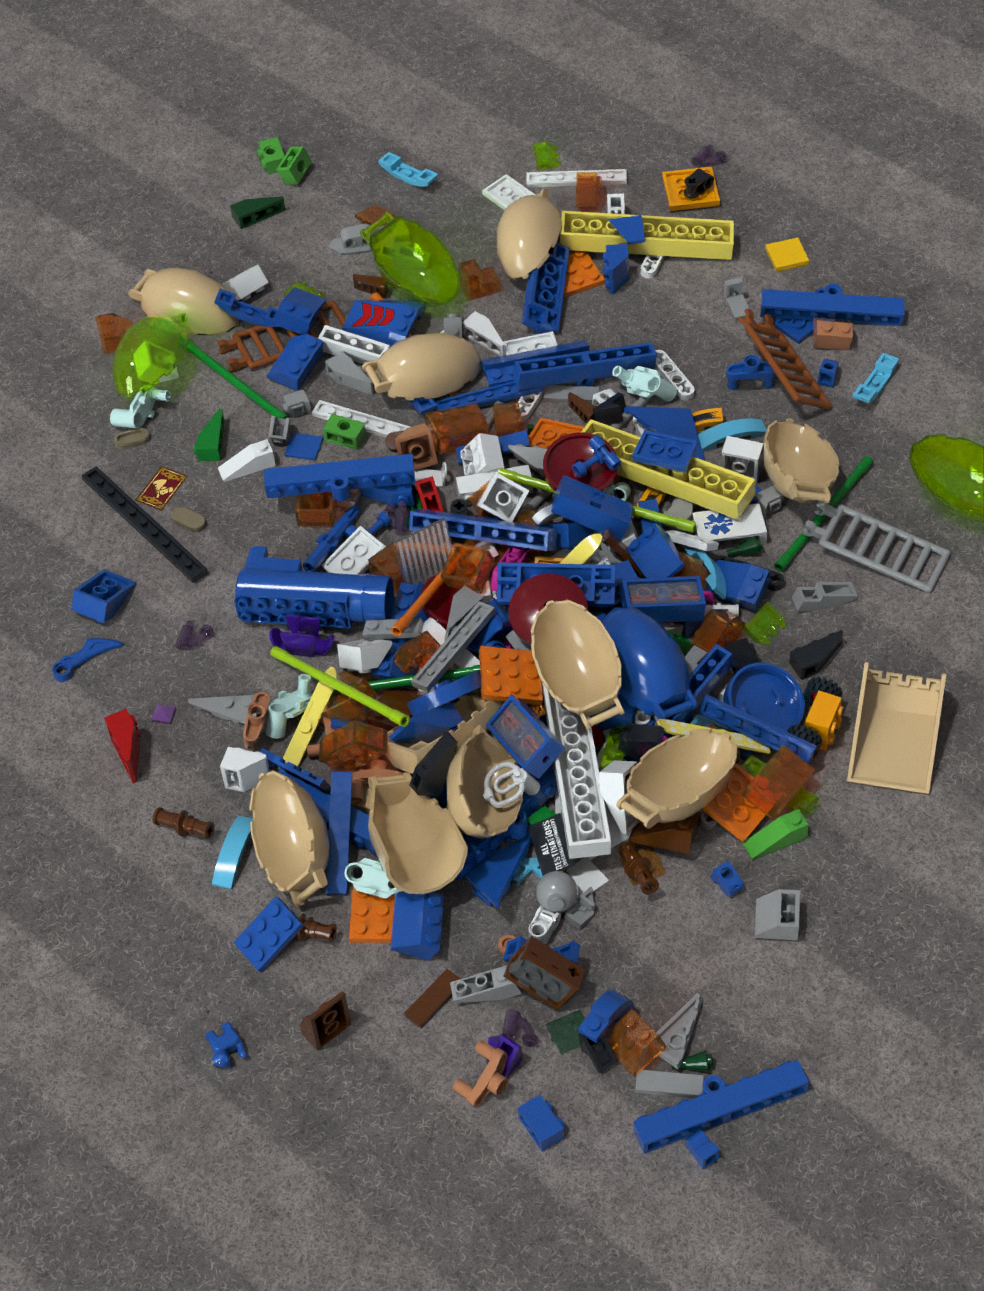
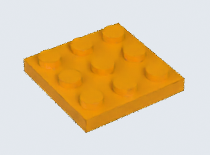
[662,166,720,211]

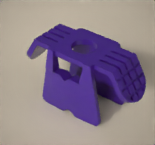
[269,615,334,657]

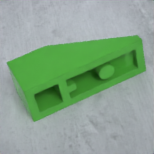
[742,809,809,860]

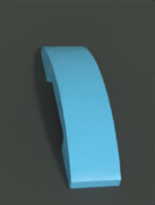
[378,152,439,187]
[852,353,899,403]
[698,418,767,452]
[683,545,727,599]
[212,816,253,889]

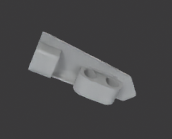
[328,220,412,255]

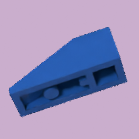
[360,483,416,507]

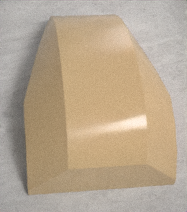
[375,687,503,774]

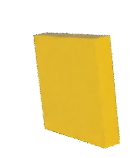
[765,238,809,272]

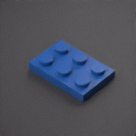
[632,430,698,473]
[233,896,305,972]

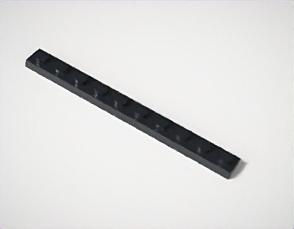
[81,466,208,583]

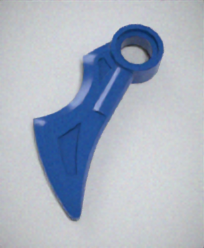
[52,638,124,682]

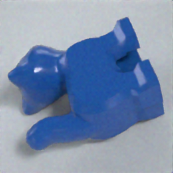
[205,1022,248,1069]

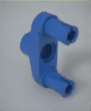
[726,355,776,390]

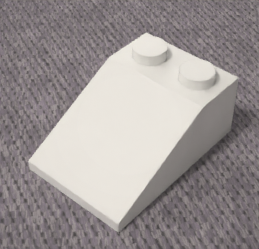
[597,760,640,834]

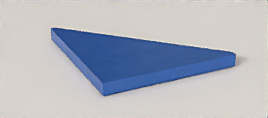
[624,406,705,461]
[464,834,533,908]

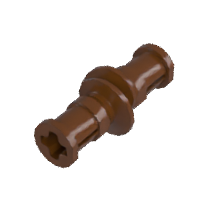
[152,807,215,839]
[618,841,659,895]
[298,914,337,943]

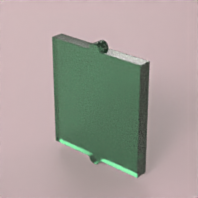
[546,1010,585,1055]

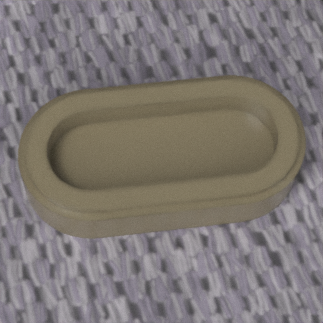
[113,428,150,449]
[171,507,206,532]

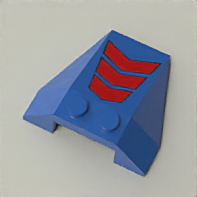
[342,300,426,347]

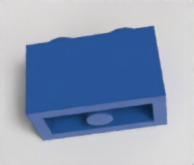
[517,1095,566,1152]

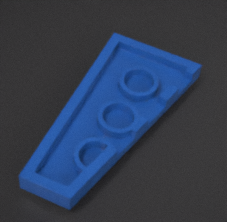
[260,748,331,795]

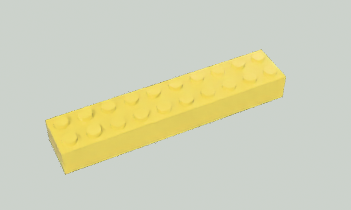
[560,211,734,260]
[581,419,756,520]

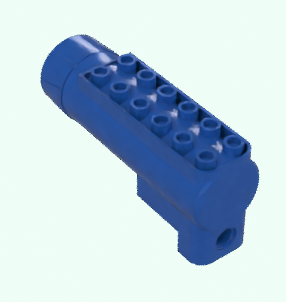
[234,546,394,629]

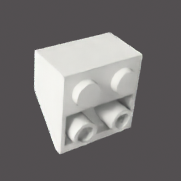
[460,433,504,476]
[220,747,270,792]

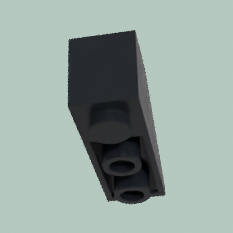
[789,630,843,680]
[409,732,458,797]

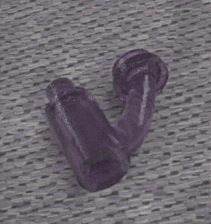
[691,145,727,167]
[384,501,408,532]
[175,620,214,651]
[501,1010,538,1047]

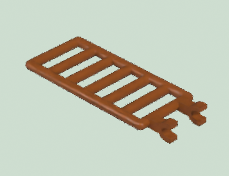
[217,301,346,373]
[738,308,832,410]

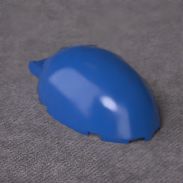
[600,607,697,719]

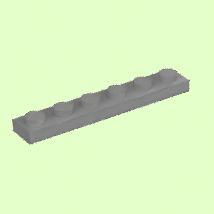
[411,601,496,693]

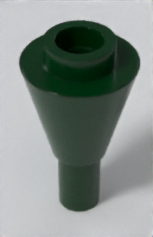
[726,536,762,557]
[672,1050,713,1072]

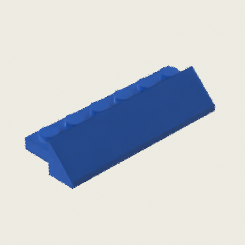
[522,242,569,334]
[481,340,590,387]
[496,562,616,607]
[371,581,428,688]

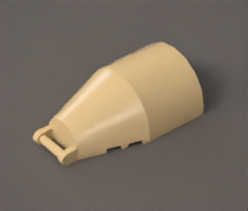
[368,772,468,894]

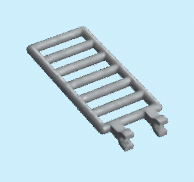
[803,501,951,593]

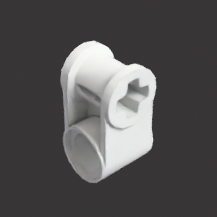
[528,906,561,945]

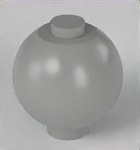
[536,871,578,913]

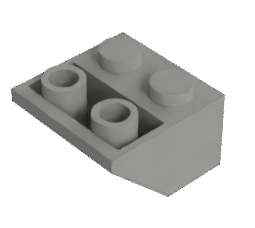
[755,889,800,941]

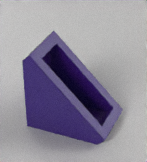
[487,1035,522,1078]

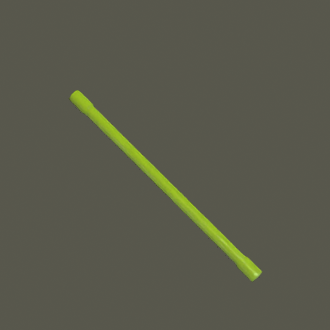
[498,468,696,533]
[270,646,410,727]

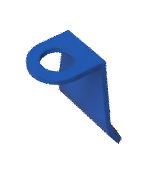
[466,613,503,653]

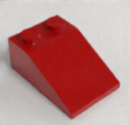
[104,709,141,783]

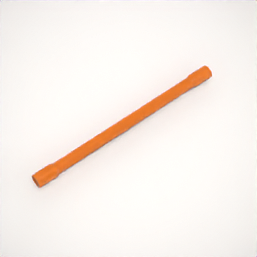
[391,539,480,636]

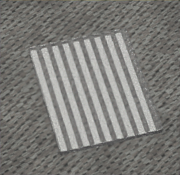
[393,517,457,585]

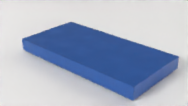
[773,287,824,344]

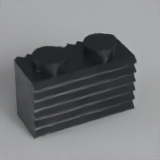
[724,638,762,675]

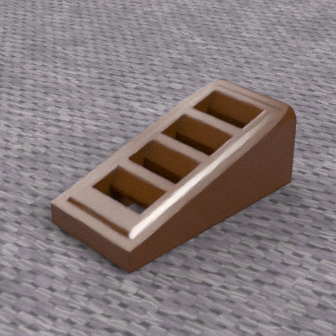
[353,274,388,298]
[568,392,596,424]

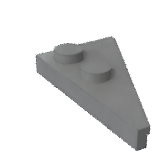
[188,695,257,724]
[646,993,702,1070]

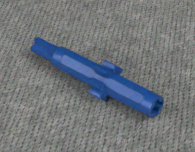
[303,505,361,572]

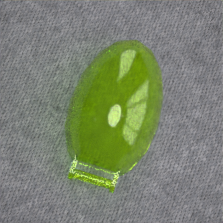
[360,212,460,308]
[111,313,189,398]
[909,434,984,523]

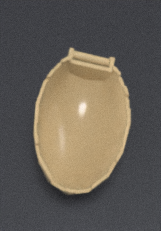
[496,189,562,280]
[128,267,239,336]
[362,333,482,400]
[763,418,839,503]
[531,599,625,731]
[446,725,523,839]
[616,729,737,829]
[249,770,330,907]

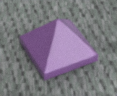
[151,704,176,724]

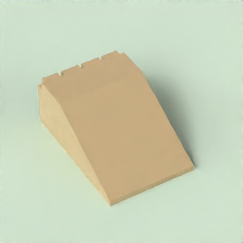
[847,662,946,794]

